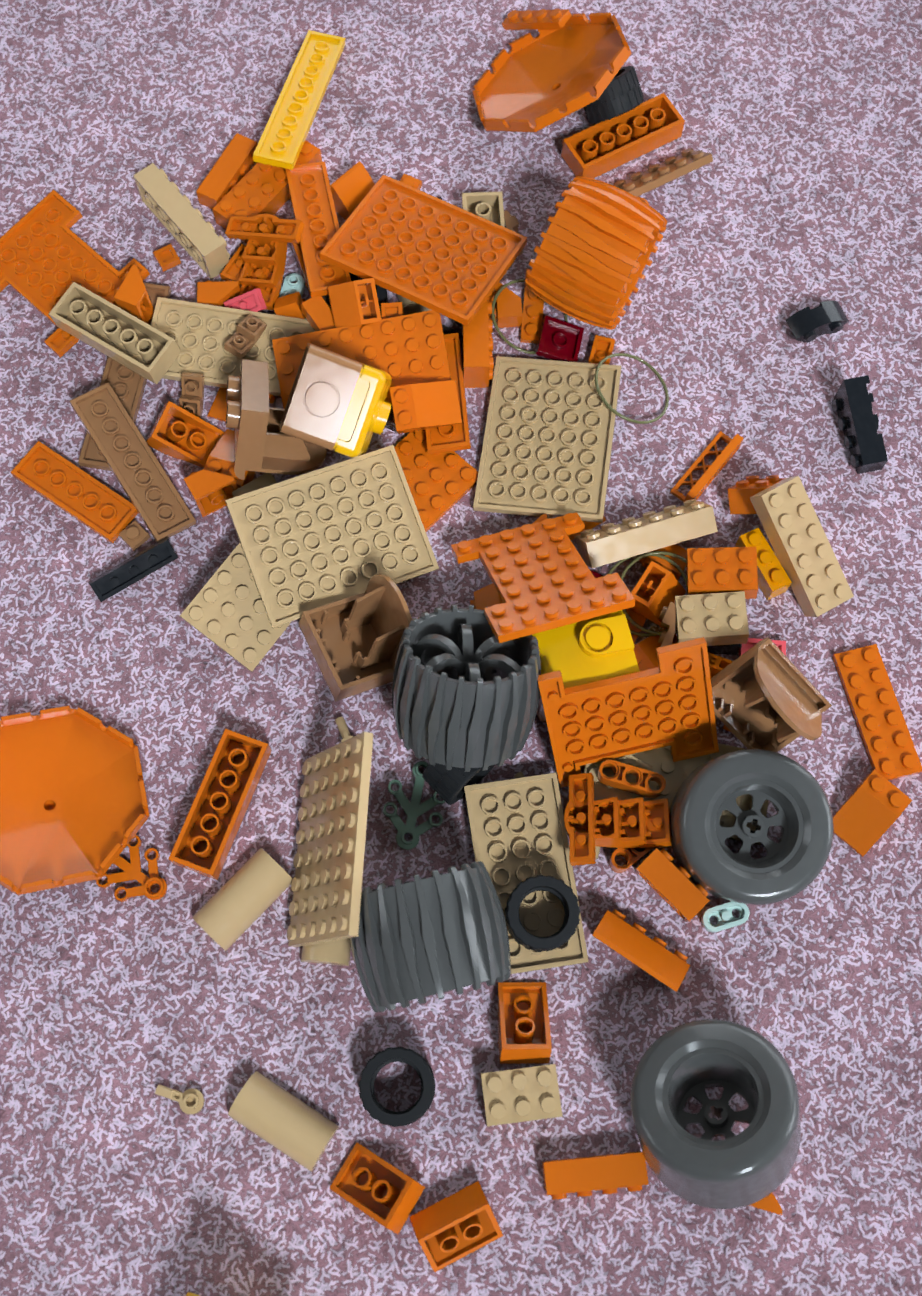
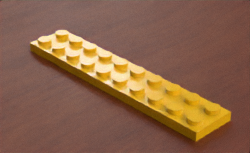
[253,30,345,170]

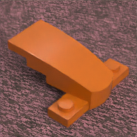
[225,214,305,310]
[564,773,672,866]

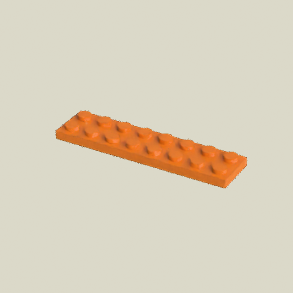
[285,161,351,297]

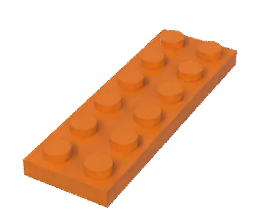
[425,333,471,454]
[10,441,138,544]
[832,644,922,781]

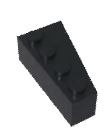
[832,375,888,474]

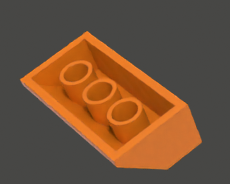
[592,909,691,992]

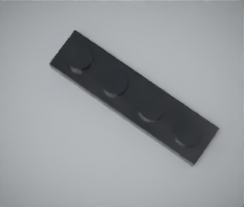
[88,538,178,602]

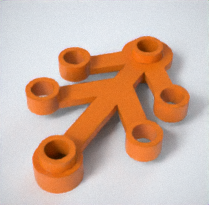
[96,835,167,902]

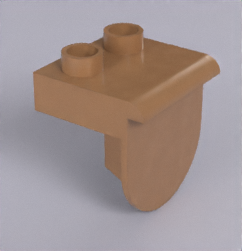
[226,359,327,480]
[299,574,412,702]
[711,637,832,752]

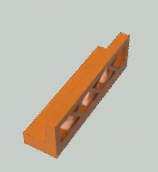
[670,431,744,502]

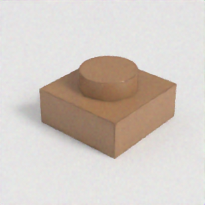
[118,521,150,551]

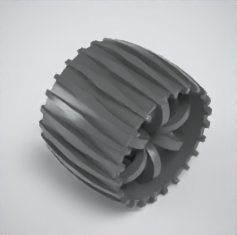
[392,604,541,772]
[350,861,511,1012]

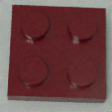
[536,315,584,362]

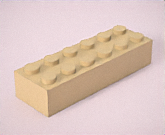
[133,163,231,280]
[49,282,181,385]
[750,476,854,617]
[575,499,718,569]

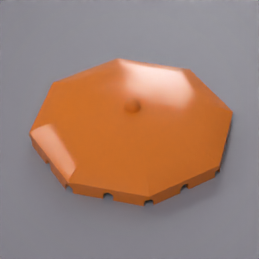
[472,12,632,132]
[0,705,150,895]

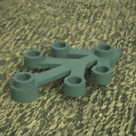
[383,761,445,850]

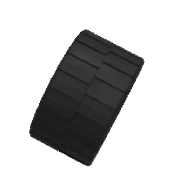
[584,66,644,123]
[422,763,495,805]
[505,875,580,952]
[359,1047,435,1127]

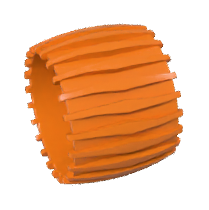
[525,176,667,330]

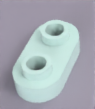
[279,273,305,297]
[701,901,749,933]

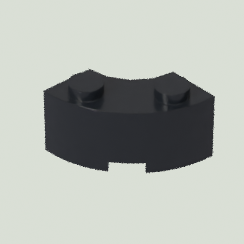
[786,300,849,343]

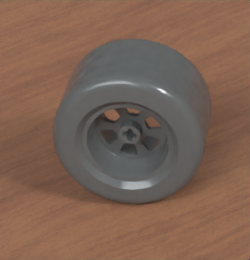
[670,749,834,905]
[630,1019,801,1209]

